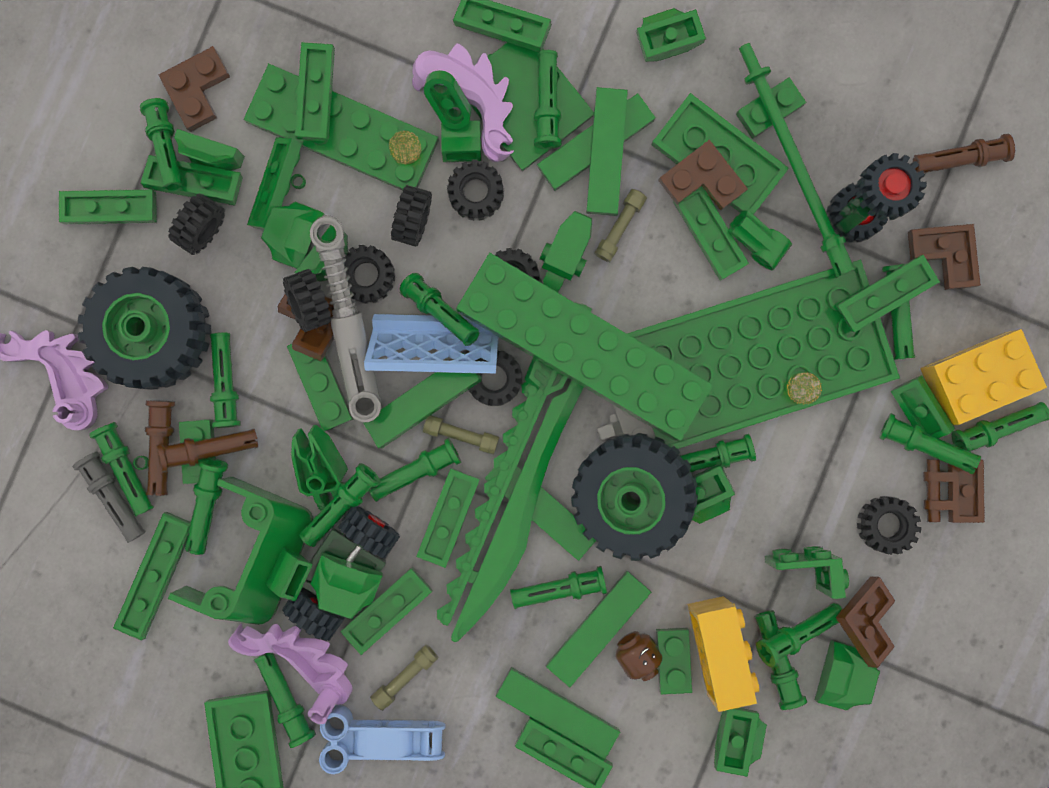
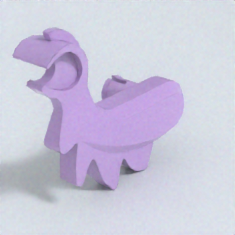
[412,43,514,162]
[0,330,108,430]
[228,623,353,724]

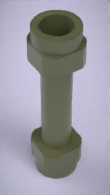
[594,189,647,263]
[423,415,499,455]
[370,644,438,711]

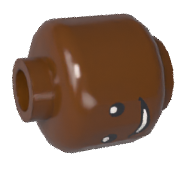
[615,631,662,681]

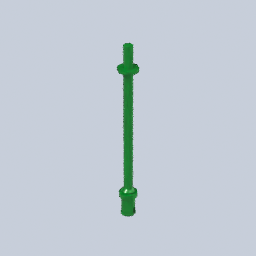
[739,43,856,277]

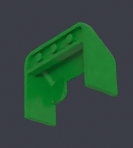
[168,477,313,625]

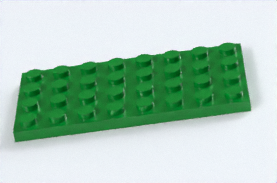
[626,259,900,449]

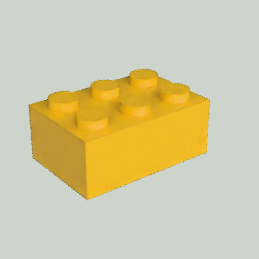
[920,329,1047,425]
[687,596,760,712]

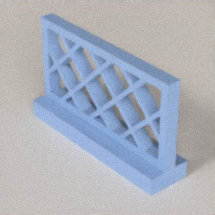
[364,314,499,374]

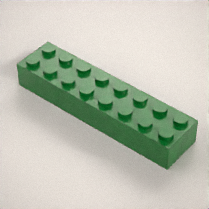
[456,252,713,441]

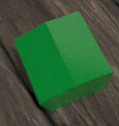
[441,120,482,162]
[266,547,313,601]

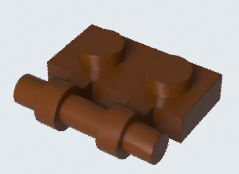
[923,459,985,523]

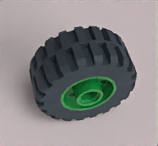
[77,266,211,390]
[571,433,698,561]

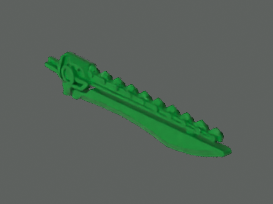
[437,302,592,642]

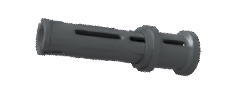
[72,451,146,543]

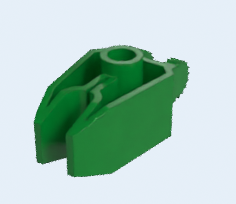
[539,211,592,293]
[291,425,348,511]

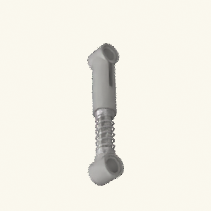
[310,215,381,422]

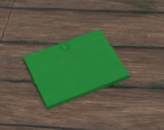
[470,42,594,172]

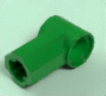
[728,210,792,271]

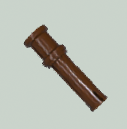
[913,133,1015,173]
[145,400,175,496]
[156,428,258,473]

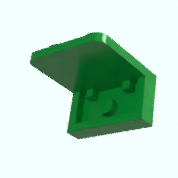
[765,546,849,599]

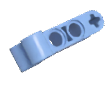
[319,705,446,774]

